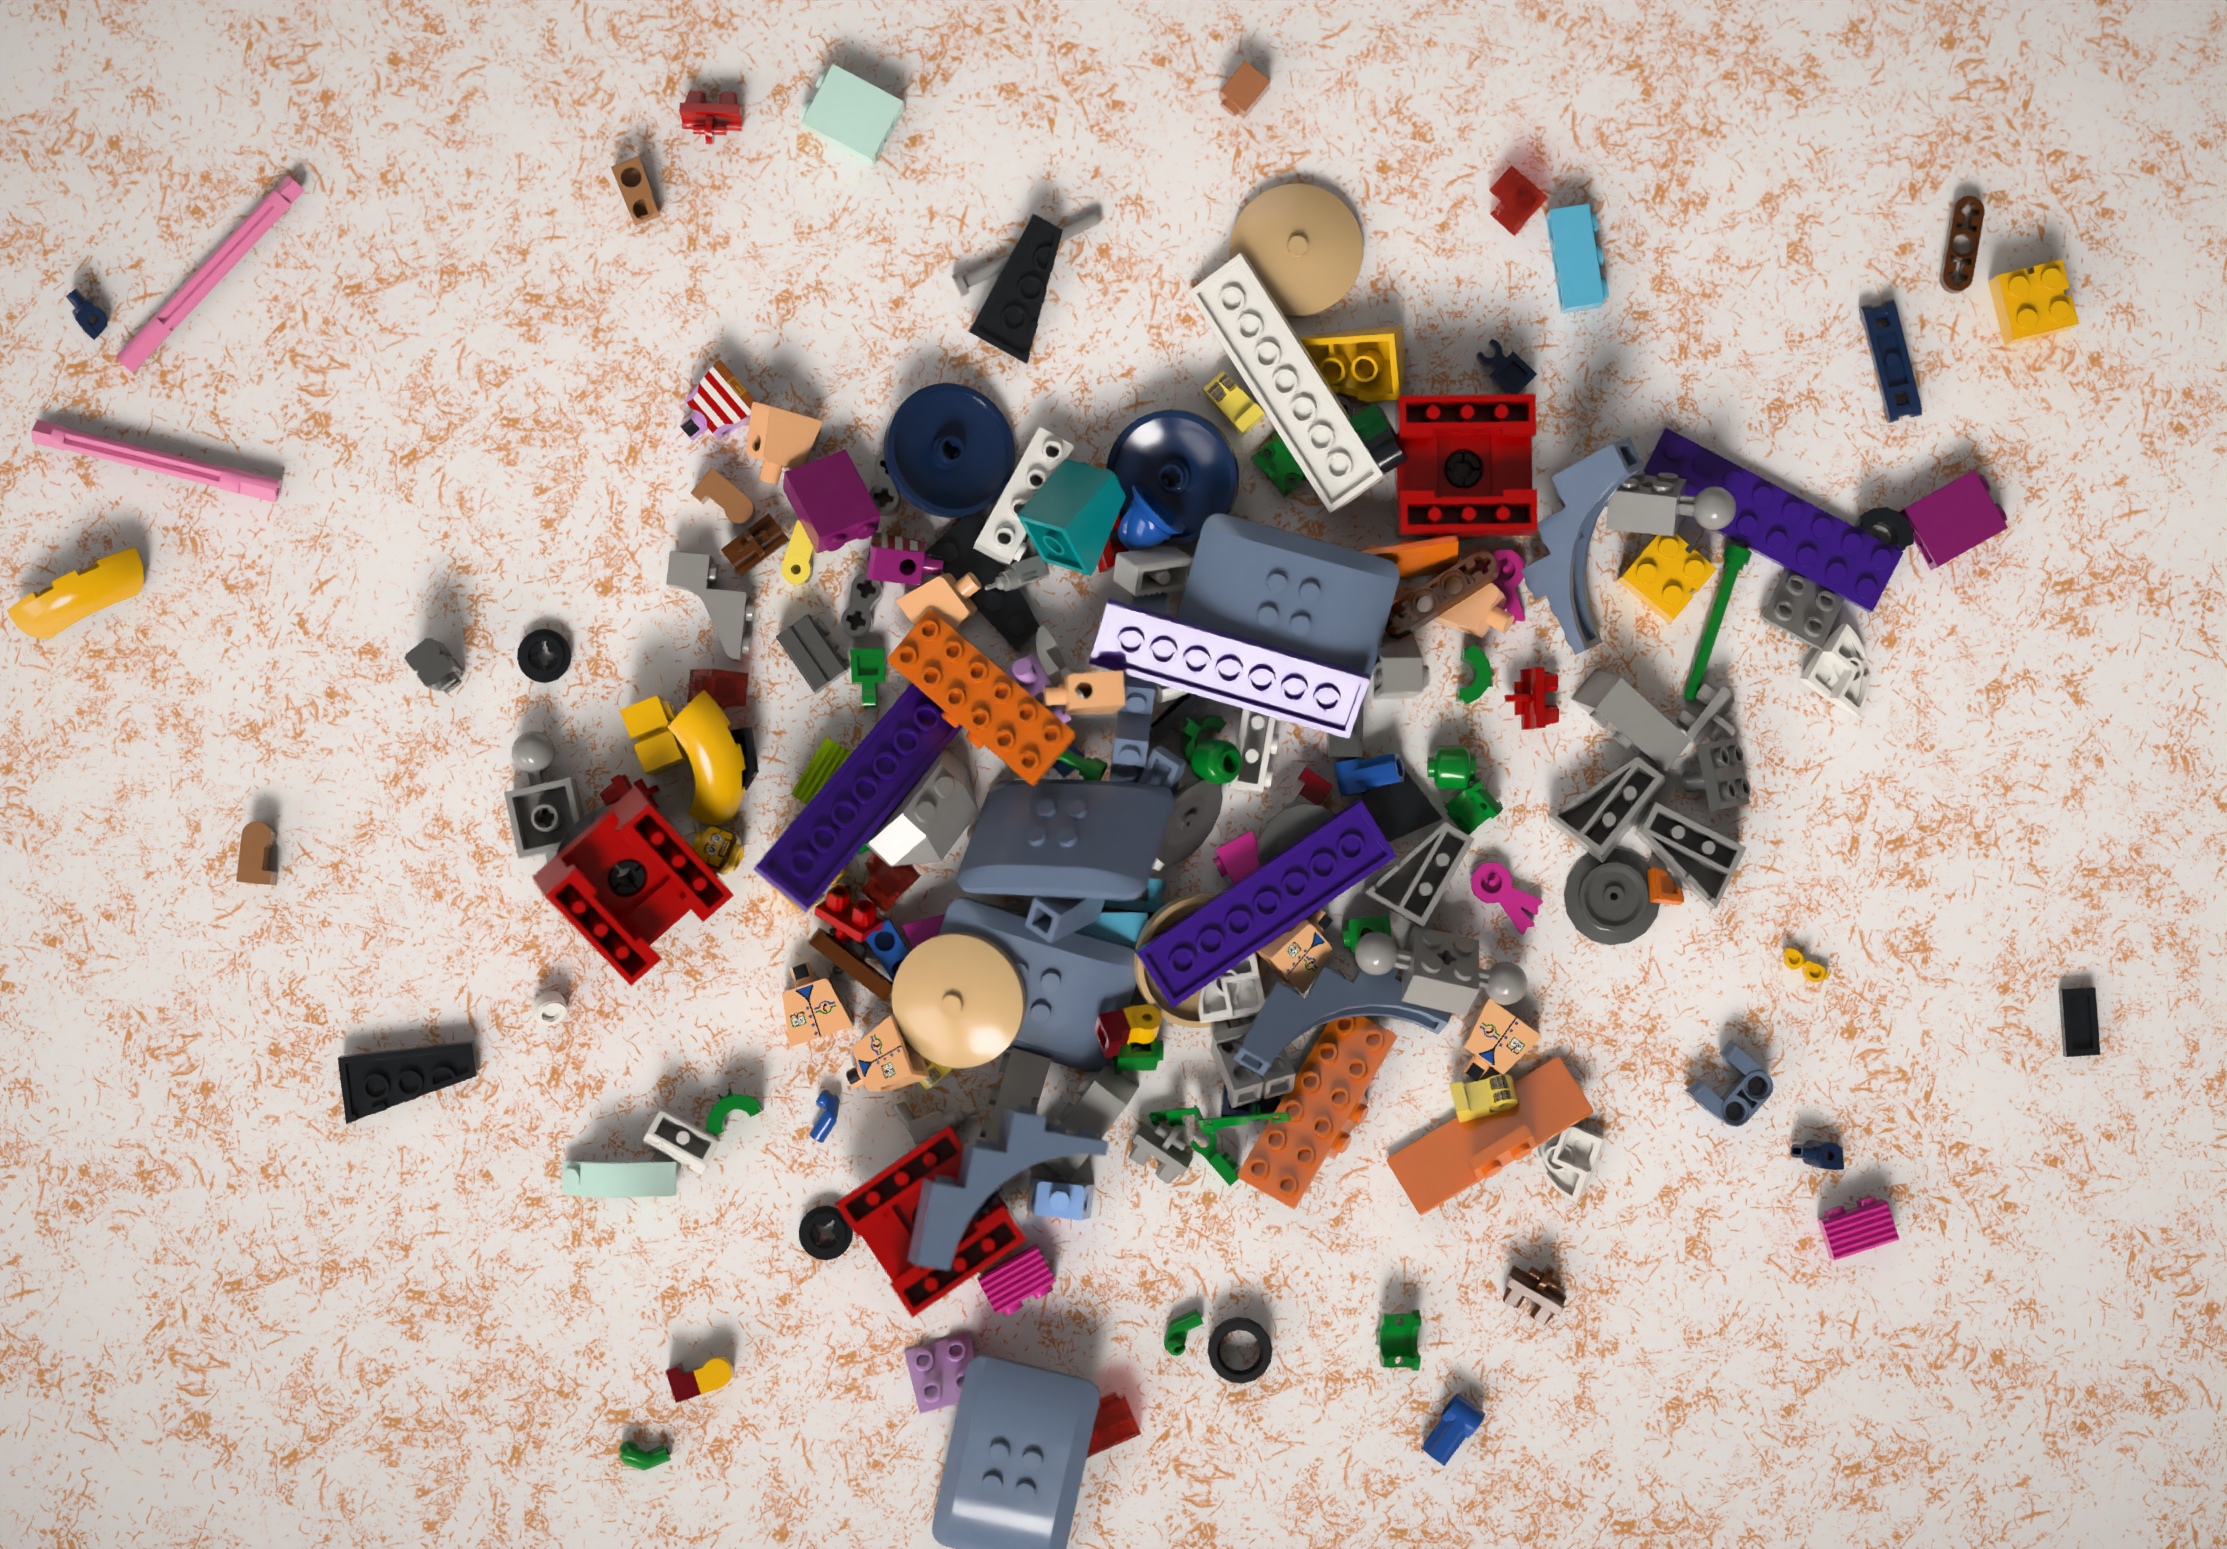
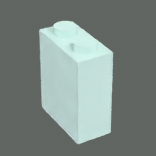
[800,64,905,166]

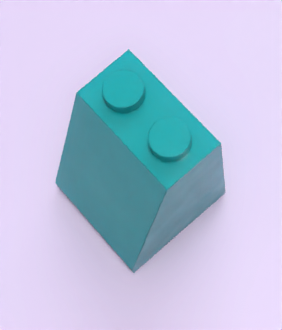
[1017,459,1126,576]

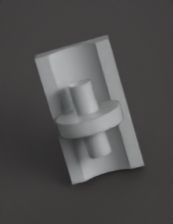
[1676,683,1737,746]
[1129,1123,1193,1184]

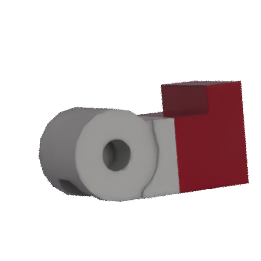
[1282,767,1334,810]

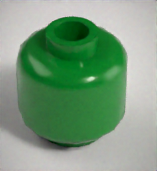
[1191,739,1242,785]
[1427,745,1476,789]

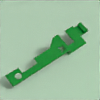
[1149,1105,1291,1134]

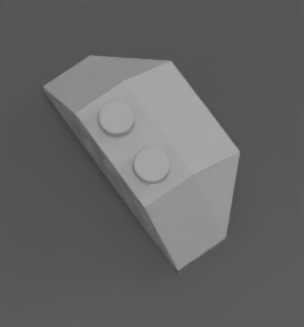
[865,747,979,867]

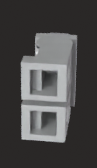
[1210,1015,1296,1108]

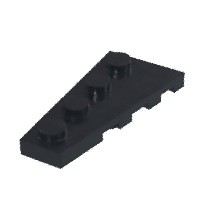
[968,213,1063,364]
[925,512,1040,651]
[1359,769,1443,842]
[338,1041,478,1124]

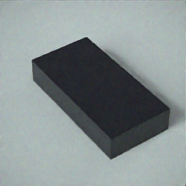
[1149,693,1208,743]
[2058,987,2100,1057]

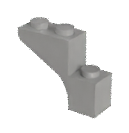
[666,551,755,662]

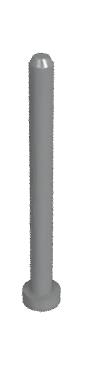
[952,212,1102,297]

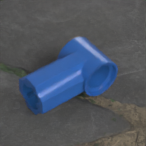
[1334,753,1405,796]
[1421,1393,1485,1466]

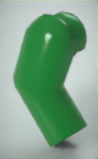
[1164,1308,1204,1356]
[619,1440,671,1471]

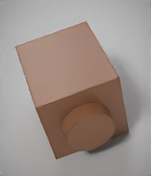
[1219,61,1271,119]

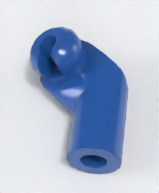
[810,1090,840,1142]

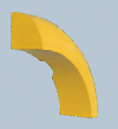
[7,547,144,639]
[667,690,745,825]

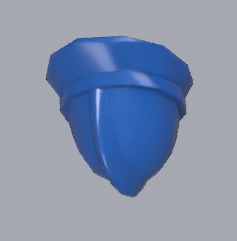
[1118,483,1186,551]

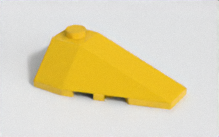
[1298,326,1406,402]

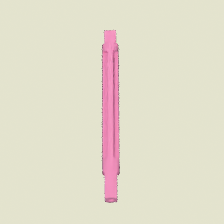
[116,175,304,373]
[31,420,281,502]

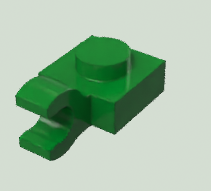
[850,648,886,708]
[1191,1133,1240,1186]

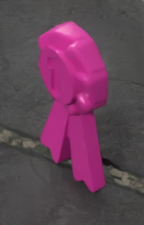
[1484,549,1525,628]
[1470,862,1543,935]

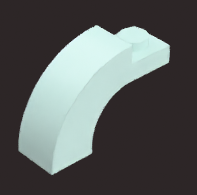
[562,1161,676,1197]

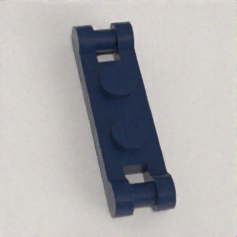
[1859,299,1922,423]

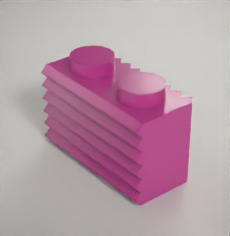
[1817,1195,1899,1260]
[977,1244,1056,1316]

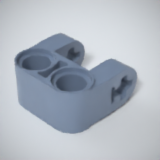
[1685,1041,1774,1127]

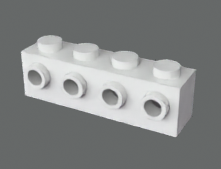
[973,426,1076,567]
[1228,708,1282,794]

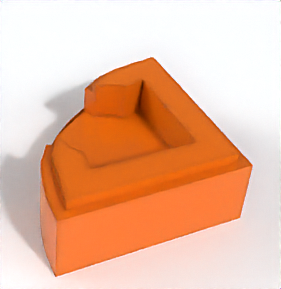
[1647,867,1684,905]

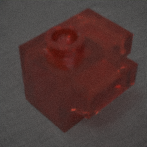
[1489,165,1549,237]
[687,669,749,711]
[861,852,921,914]

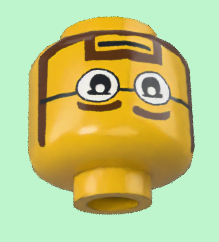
[692,826,745,875]

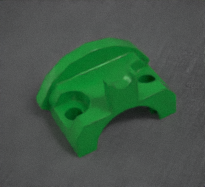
[1250,431,1307,498]
[1455,645,1494,704]
[1179,715,1227,765]
[1444,778,1503,835]
[706,1088,763,1136]
[1375,1310,1421,1371]

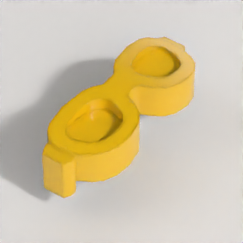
[1783,947,1830,982]

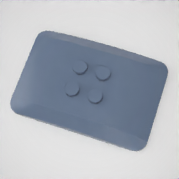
[1177,513,1400,679]
[957,779,1175,900]
[939,897,1137,1072]
[932,1354,1100,1549]

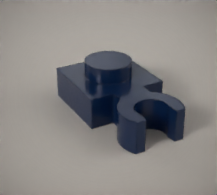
[1476,339,1537,394]

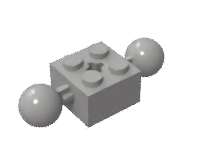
[1558,470,1736,537]
[504,731,584,903]
[1355,925,1528,1016]

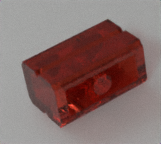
[1087,1391,1141,1458]

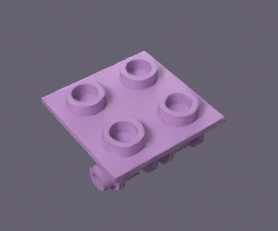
[904,1332,975,1414]

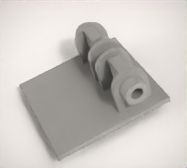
[1759,568,1844,650]

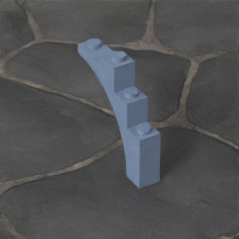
[1521,436,1645,655]
[1110,591,1167,783]
[1025,745,1187,943]
[1233,967,1453,1076]
[908,1104,1109,1271]

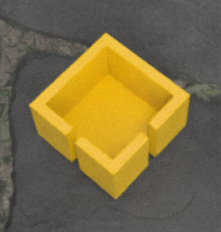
[1988,259,2079,346]
[1617,533,1717,623]
[619,695,690,777]

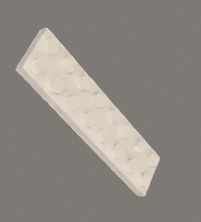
[1188,253,1387,513]

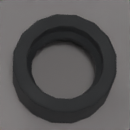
[1208,1317,1272,1384]

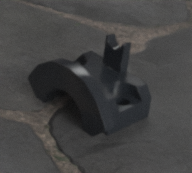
[1854,507,1914,552]

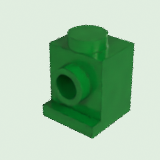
[1341,915,1391,953]
[1113,1037,1164,1075]

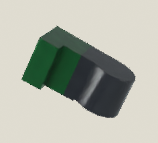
[1349,403,1408,473]

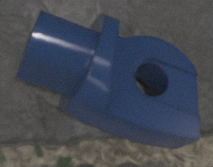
[65,288,108,340]
[1790,1140,1844,1170]

